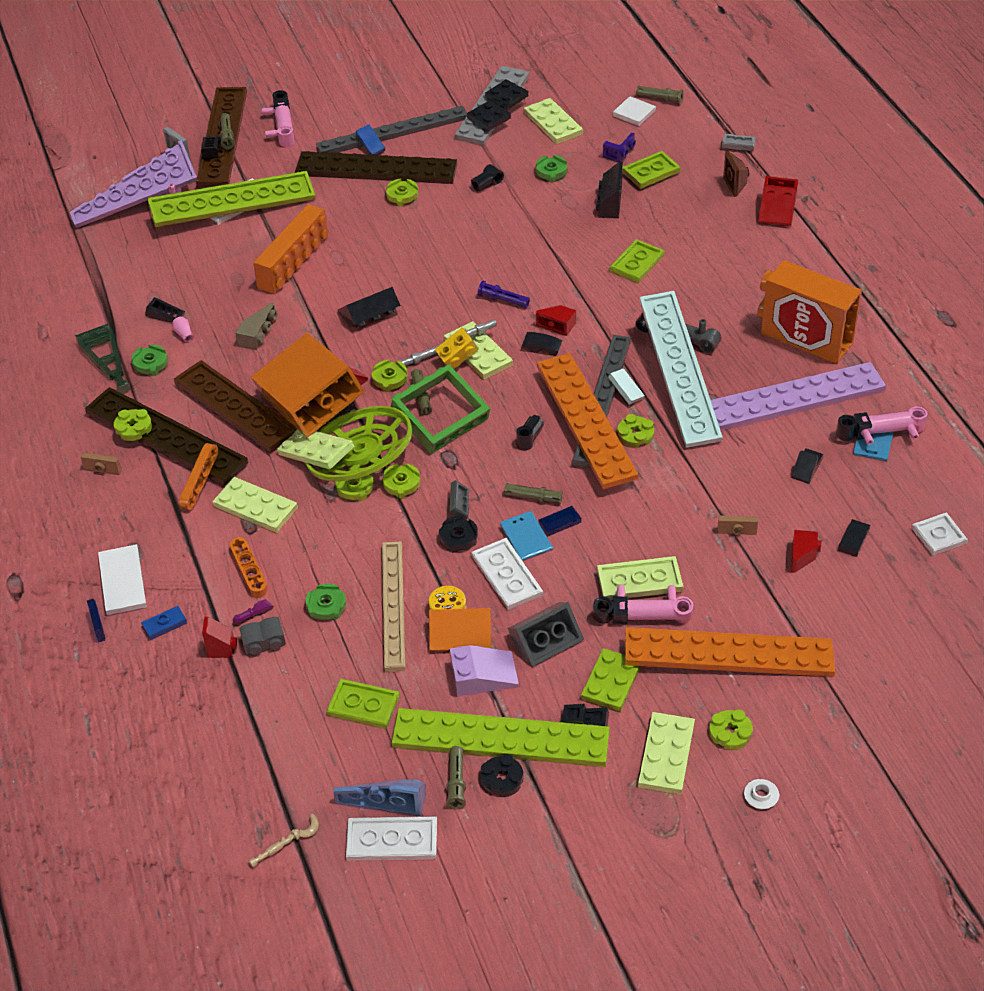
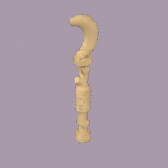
[248,814,319,868]

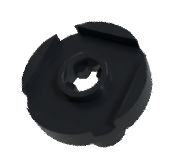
[439,516,478,553]
[480,754,524,797]

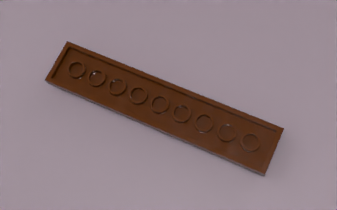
[196,87,247,187]

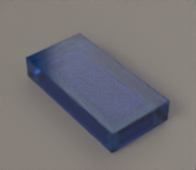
[538,506,582,537]
[87,598,106,643]

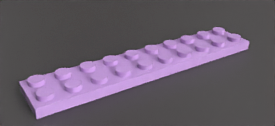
[711,362,886,431]

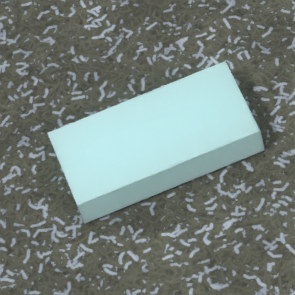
[608,368,645,405]

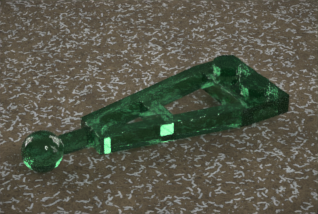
[75,324,130,394]

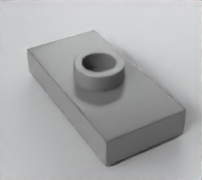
[722,134,756,151]

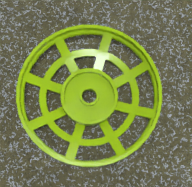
[306,406,412,481]

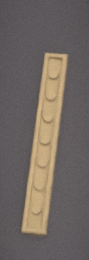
[382,541,406,672]

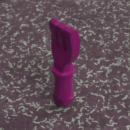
[233,599,274,624]

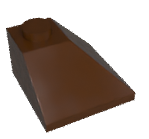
[723,151,750,197]

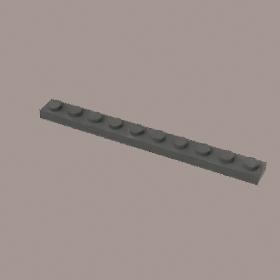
[316,106,467,153]
[573,335,631,468]

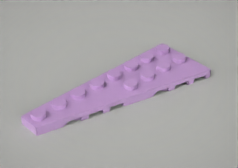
[70,140,198,228]

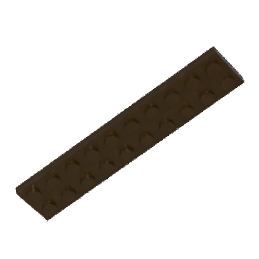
[295,151,458,184]
[85,387,248,486]

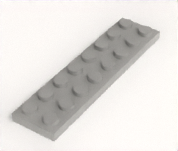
[455,66,530,146]

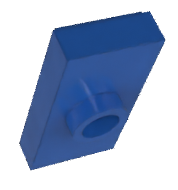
[141,606,187,640]

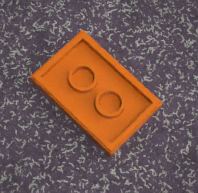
[429,608,492,651]

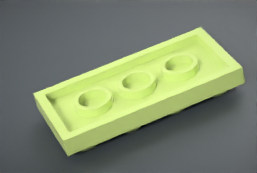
[524,98,583,144]
[444,321,513,380]
[277,429,354,469]
[213,477,298,533]
[597,556,683,600]
[638,712,695,795]

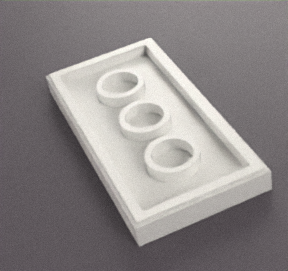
[471,538,543,610]
[98,544,147,615]
[346,817,437,861]

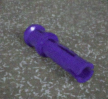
[478,280,530,308]

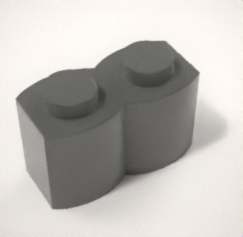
[239,617,286,655]

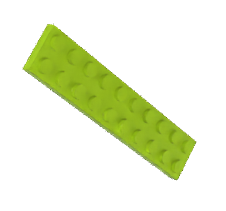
[148,171,315,227]
[392,708,610,767]

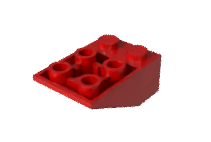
[758,176,798,226]

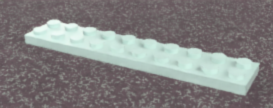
[639,291,723,448]

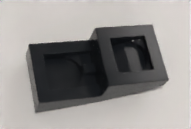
[521,332,563,356]
[562,704,609,726]

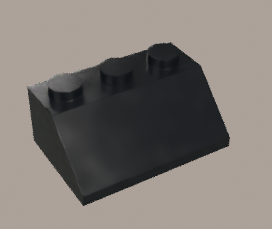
[596,161,623,218]
[338,286,401,328]

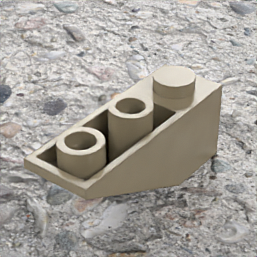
[235,302,277,350]

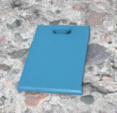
[853,432,894,462]
[500,511,553,561]

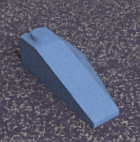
[333,779,426,817]

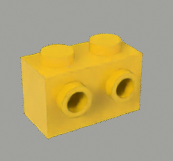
[434,327,479,369]

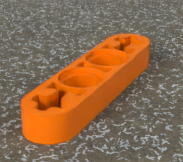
[179,443,218,510]
[230,537,268,598]

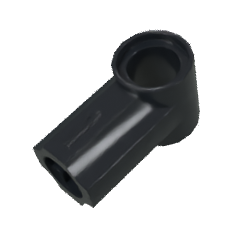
[471,164,504,192]
[516,415,544,451]

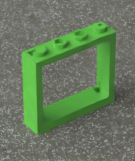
[391,364,491,454]

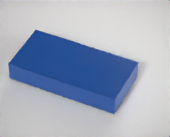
[356,124,385,155]

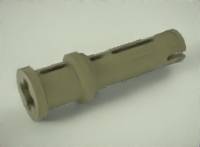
[636,85,684,104]
[220,113,235,150]
[446,746,466,809]

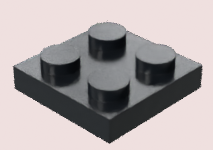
[485,79,529,110]
[467,100,511,131]

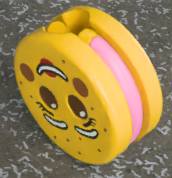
[428,586,466,610]

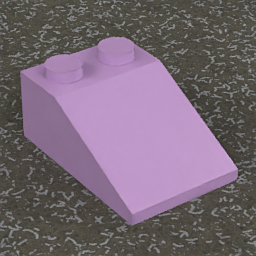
[450,645,519,696]

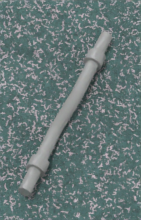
[400,319,497,366]

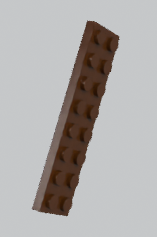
[174,360,297,452]

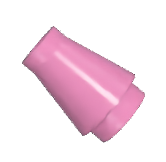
[172,317,194,342]

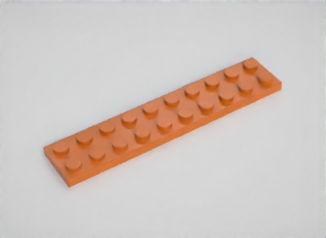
[537,353,639,490]
[625,627,835,677]

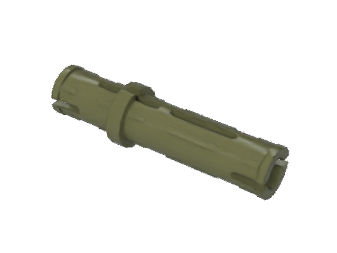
[411,369,432,415]
[504,483,563,504]

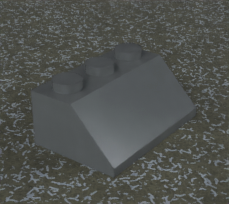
[507,602,584,666]

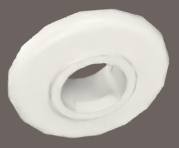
[744,779,779,810]

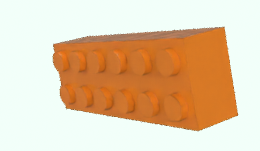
[253,204,329,294]

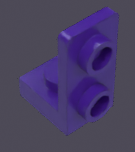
[603,132,636,162]

